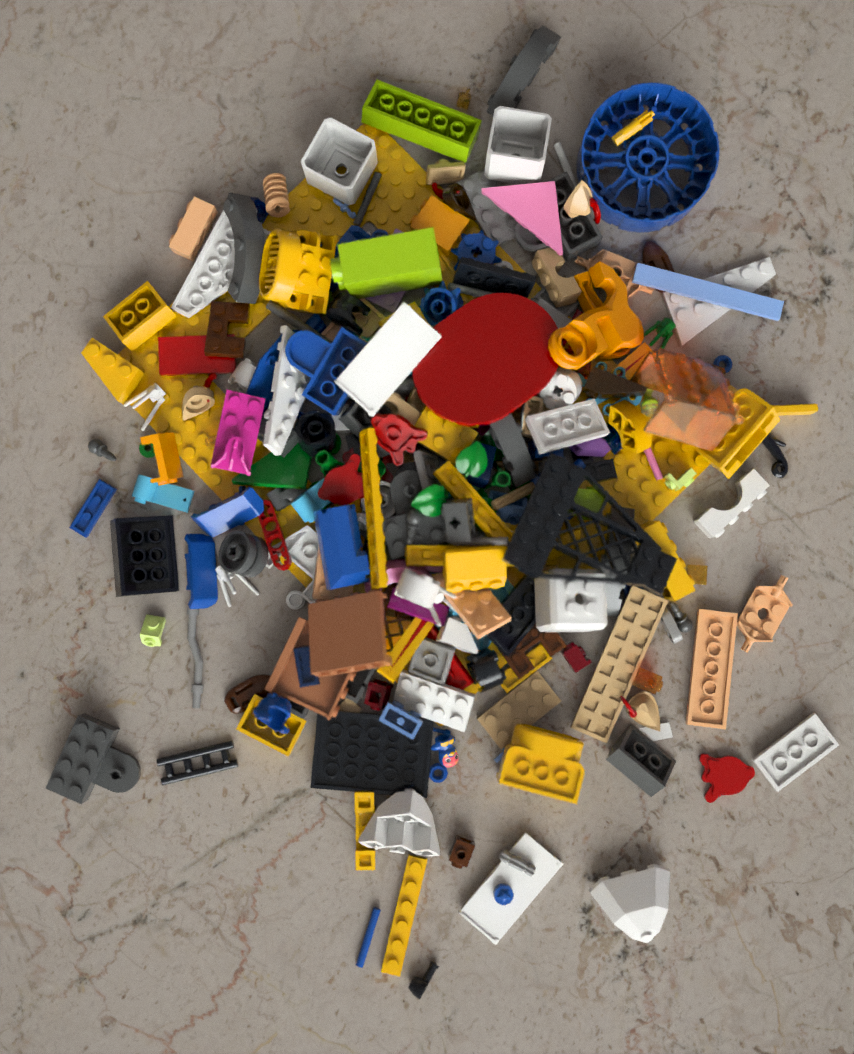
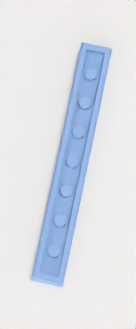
[632,263,784,321]

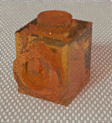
[632,667,663,695]

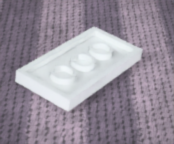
[525,398,610,454]
[393,669,476,732]
[752,713,839,792]

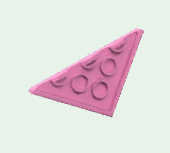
[481,181,563,256]

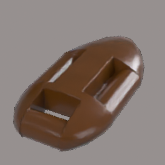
[642,241,675,293]
[224,674,271,714]

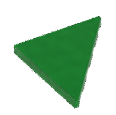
[232,443,312,490]

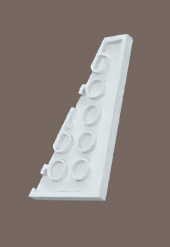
[662,257,776,347]
[263,325,311,456]

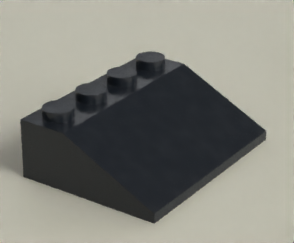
[110,515,179,597]

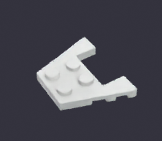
[266,525,318,604]

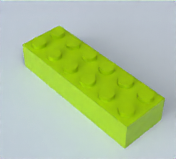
[361,79,482,163]

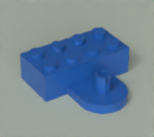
[285,327,368,416]

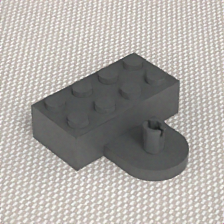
[515,171,603,262]
[382,470,460,560]
[45,713,141,804]

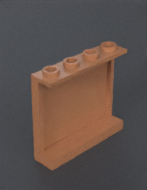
[308,589,392,677]
[264,617,357,720]

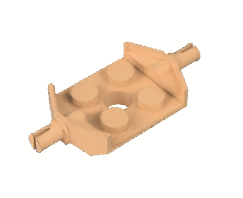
[575,249,654,299]
[737,575,793,653]

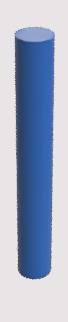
[356,907,381,968]

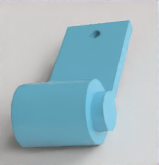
[132,474,194,513]
[290,477,331,523]

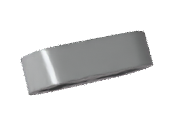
[660,607,683,644]

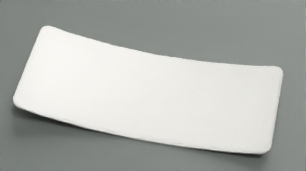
[638,722,673,741]

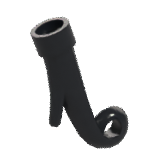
[762,433,788,478]

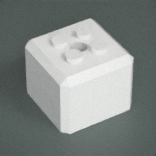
[484,106,552,185]
[301,118,378,205]
[534,569,607,632]

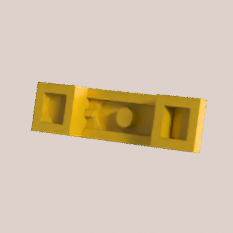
[354,791,376,870]

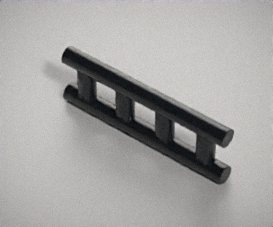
[156,740,238,785]

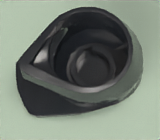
[326,293,371,336]

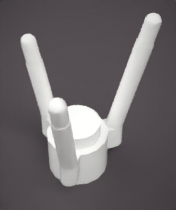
[124,383,166,431]
[215,565,259,607]
[430,586,457,626]

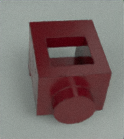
[561,641,592,673]
[364,679,394,711]

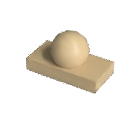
[426,159,466,185]

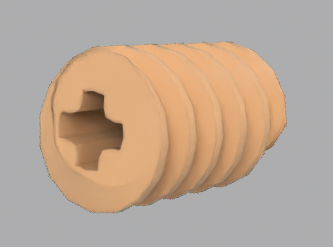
[262,173,290,218]

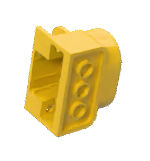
[259,228,338,314]
[684,384,780,479]
[496,723,584,804]

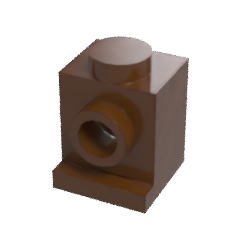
[448,835,475,869]

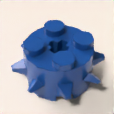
[451,230,502,271]
[418,281,464,326]

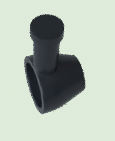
[408,961,439,1000]

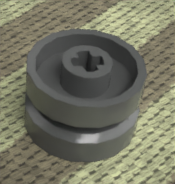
[219,530,269,578]

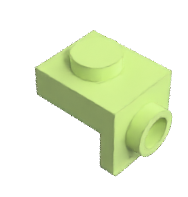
[664,468,697,491]
[140,614,166,647]

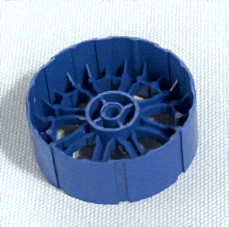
[576,83,719,233]

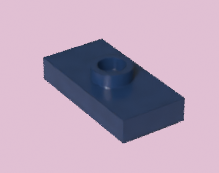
[293,646,320,688]

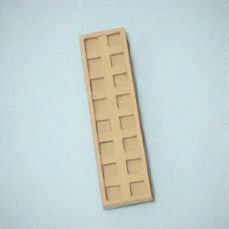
[570,586,668,743]

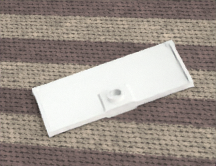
[334,302,442,417]
[458,832,563,945]

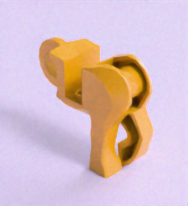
[548,261,644,370]

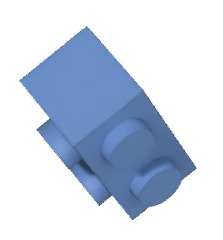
[488,490,528,525]
[379,700,423,740]

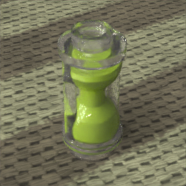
[636,373,661,417]

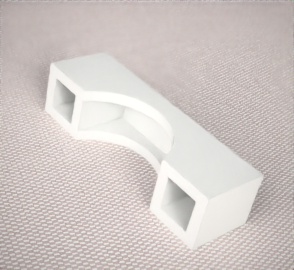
[693,469,770,538]

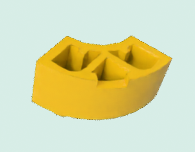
[608,400,652,454]

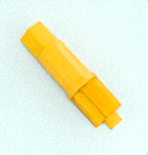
[612,110,655,146]

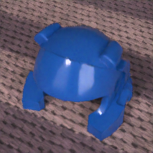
[253,693,292,734]

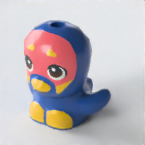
[431,734,459,768]

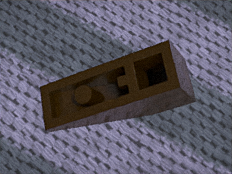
[583,366,648,399]

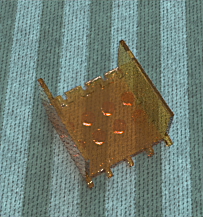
[630,348,744,451]

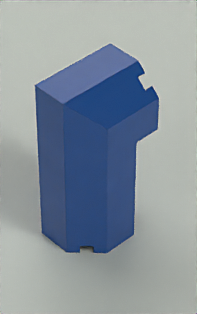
[313,504,370,590]

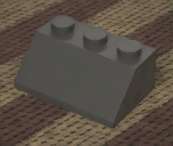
[338,401,391,458]
[606,724,676,797]

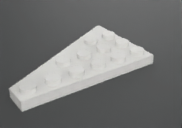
[171,210,270,318]

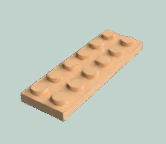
[686,609,738,729]

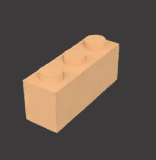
[169,196,218,262]

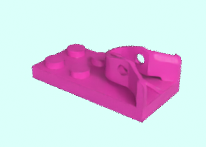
[210,390,266,476]

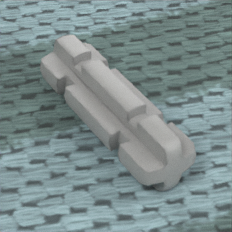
[499,850,536,876]

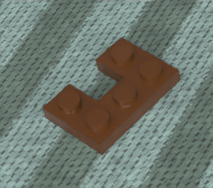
[204,301,250,358]
[497,623,567,679]

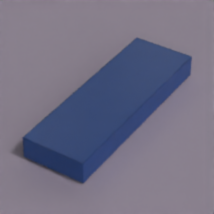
[69,479,117,538]

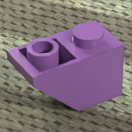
[569,438,612,457]

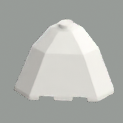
[359,789,440,857]
[589,864,670,943]

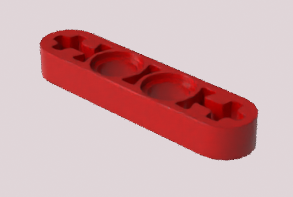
[258,500,292,571]

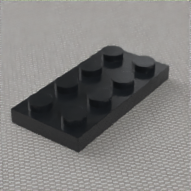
[452,257,536,298]
[486,574,536,656]

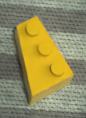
[81,337,145,405]

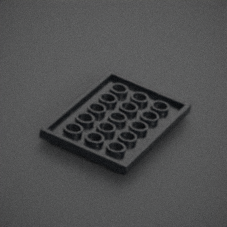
[310,711,434,798]

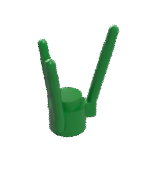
[644,317,676,358]

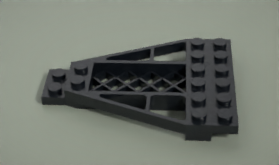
[501,453,677,595]

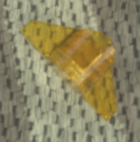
[456,88,471,110]

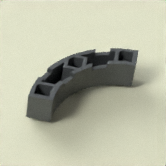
[487,25,561,116]
[223,192,265,304]
[489,413,536,488]
[600,506,635,617]

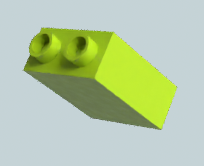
[330,227,443,299]

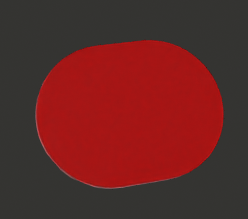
[412,293,562,426]

